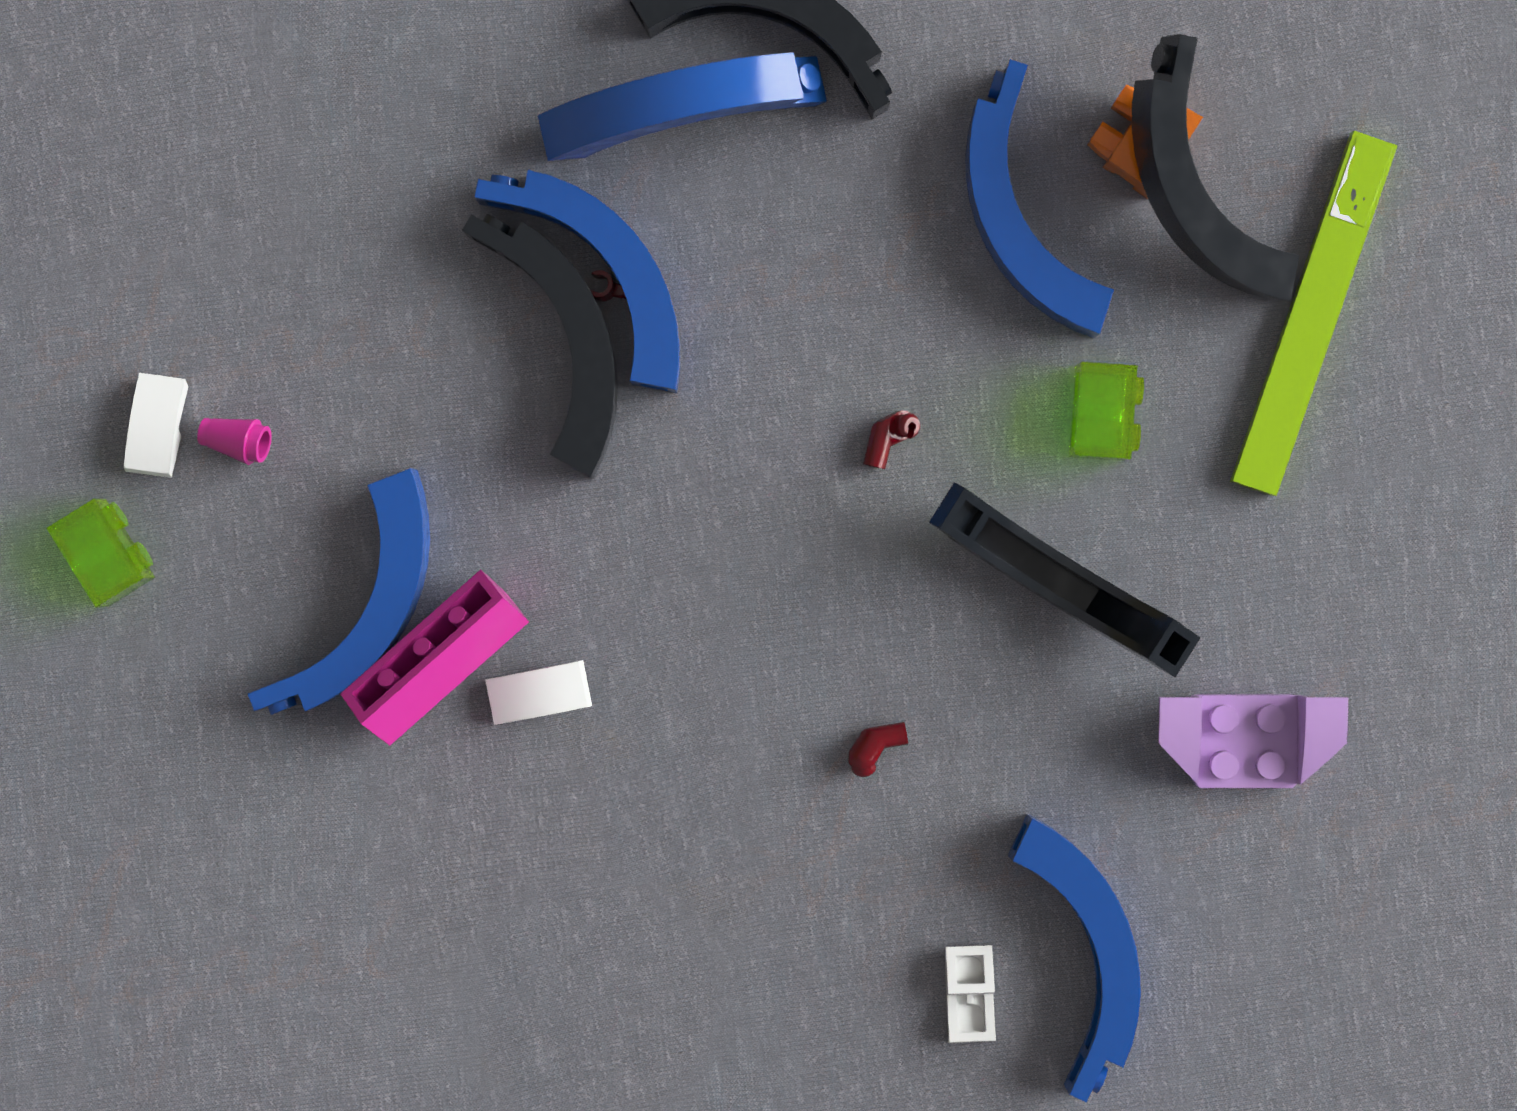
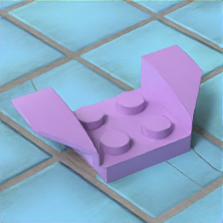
[1158,694,1348,788]

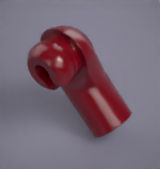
[863,410,920,470]
[848,722,908,777]

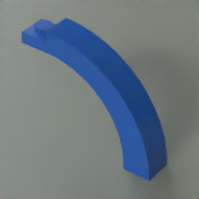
[538,52,827,161]
[965,59,1114,338]
[475,170,680,393]
[248,468,430,715]
[1008,814,1141,1103]

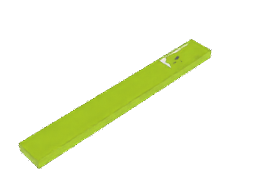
[1230,131,1398,497]

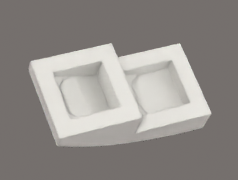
[124,373,188,478]
[485,660,592,725]
[945,945,996,1043]

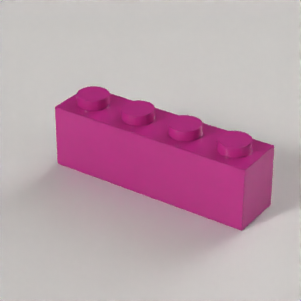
[340,569,529,746]

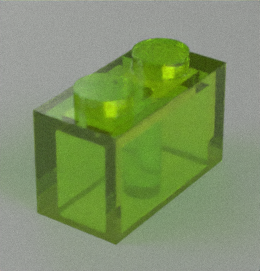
[1069,362,1144,461]
[46,498,155,608]

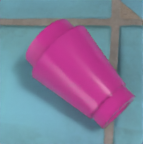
[197,418,272,465]

